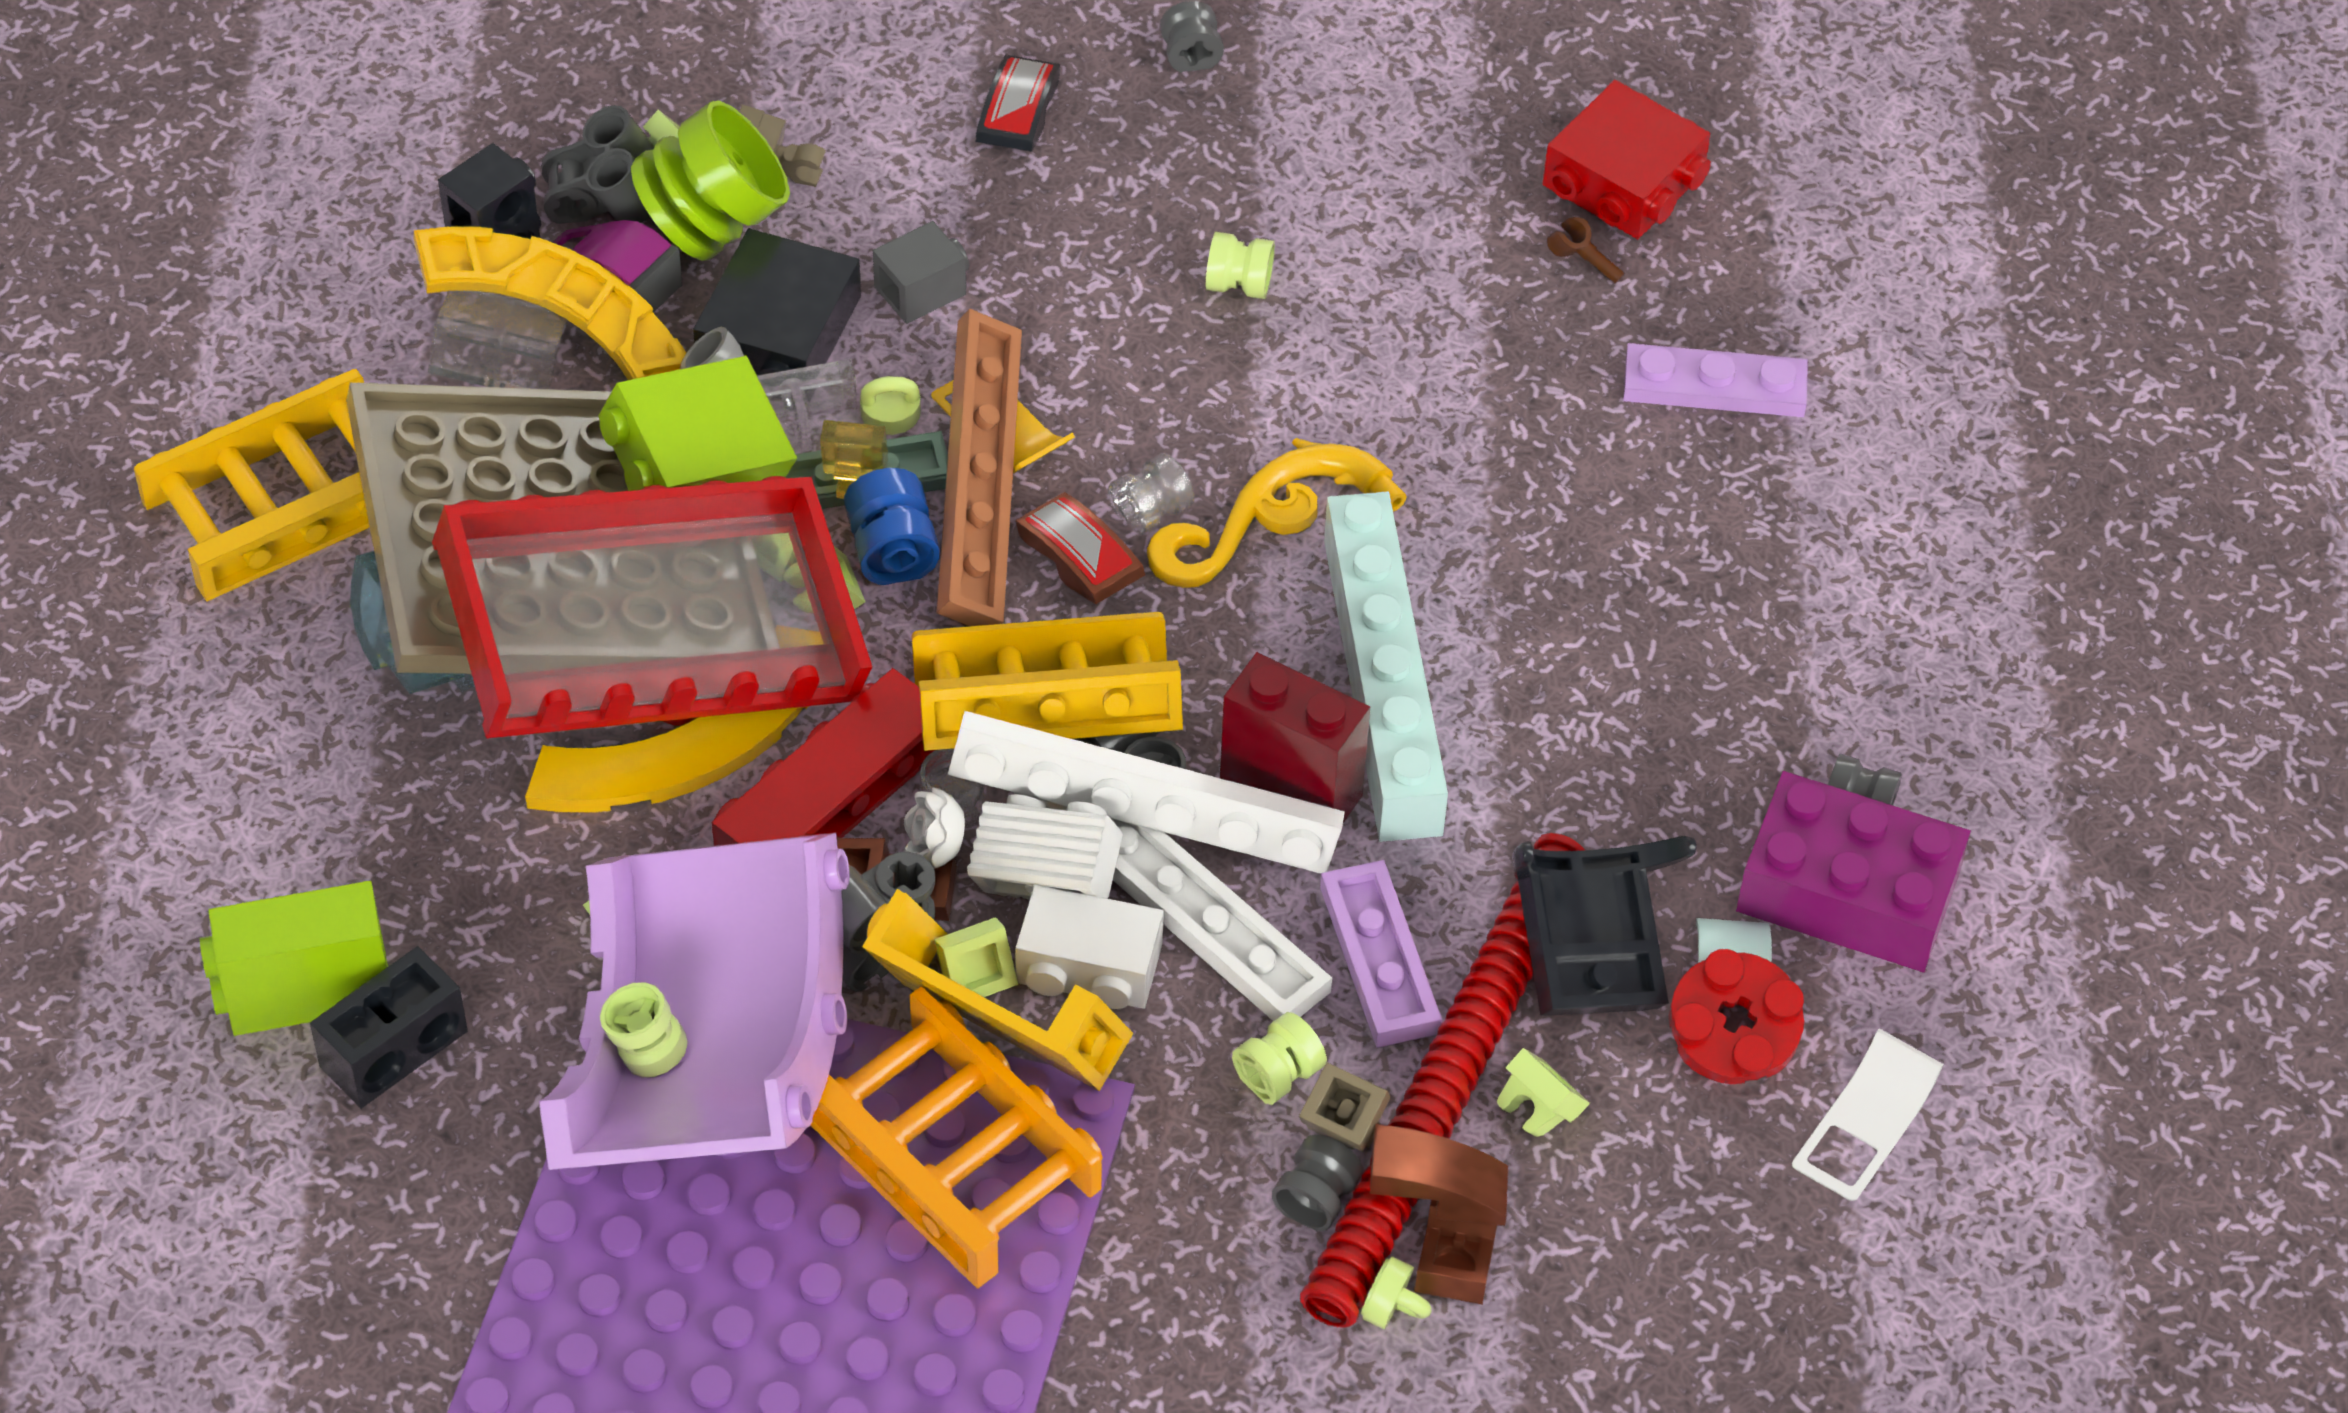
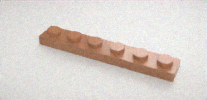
[936,309,1022,626]

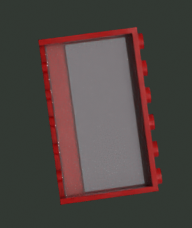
[432,476,873,739]

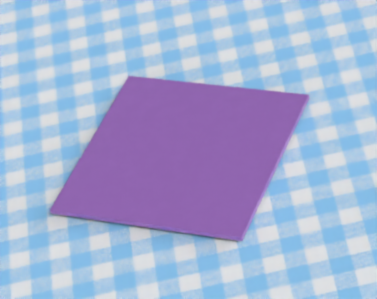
[447,1019,1135,1413]

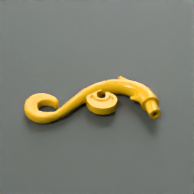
[1147,438,1407,588]

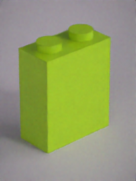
[598,356,798,491]
[199,880,388,1036]

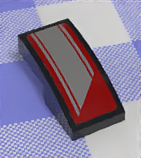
[975,54,1061,152]

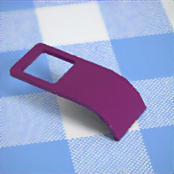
[552,220,671,286]

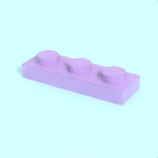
[1623,343,1808,417]
[1320,860,1442,1048]

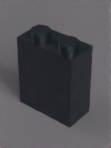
[693,228,861,398]

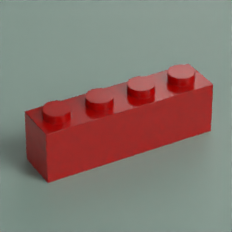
[711,668,944,846]

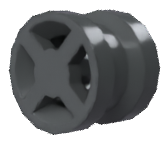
[1160,1,1224,72]

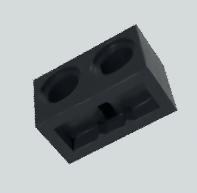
[438,143,541,240]
[310,946,468,1109]

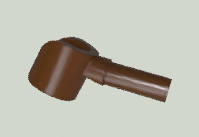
[1547,217,1625,284]

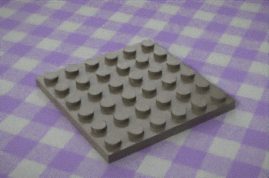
[346,382,779,674]

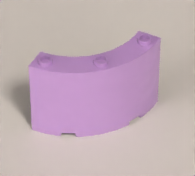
[539,833,850,1170]

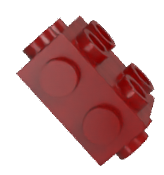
[1543,80,1711,240]

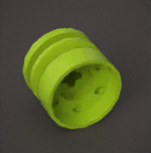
[631,100,790,261]

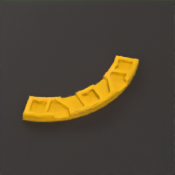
[413,227,686,380]
[525,626,823,812]

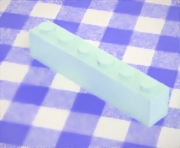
[1324,492,1448,842]

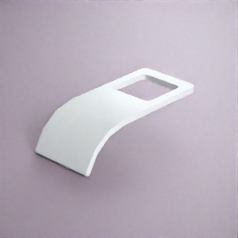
[1792,1028,1944,1201]

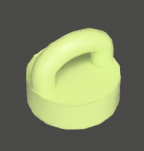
[860,376,921,435]
[1361,1256,1432,1329]

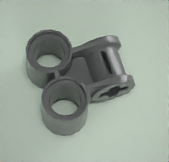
[541,105,655,224]
[842,852,935,992]

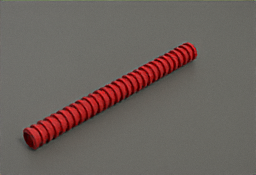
[1300,833,1585,1328]

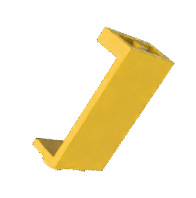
[862,889,1134,1091]

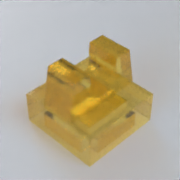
[820,420,888,499]

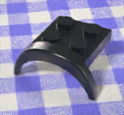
[1512,836,1697,1016]

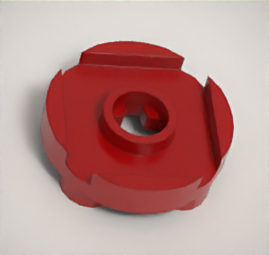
[1668,949,1804,1084]

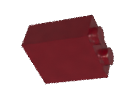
[1220,652,1371,823]

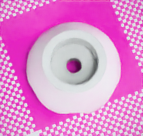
[903,787,965,869]

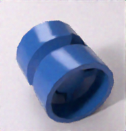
[844,468,940,585]

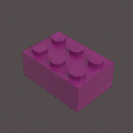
[1736,771,1971,973]

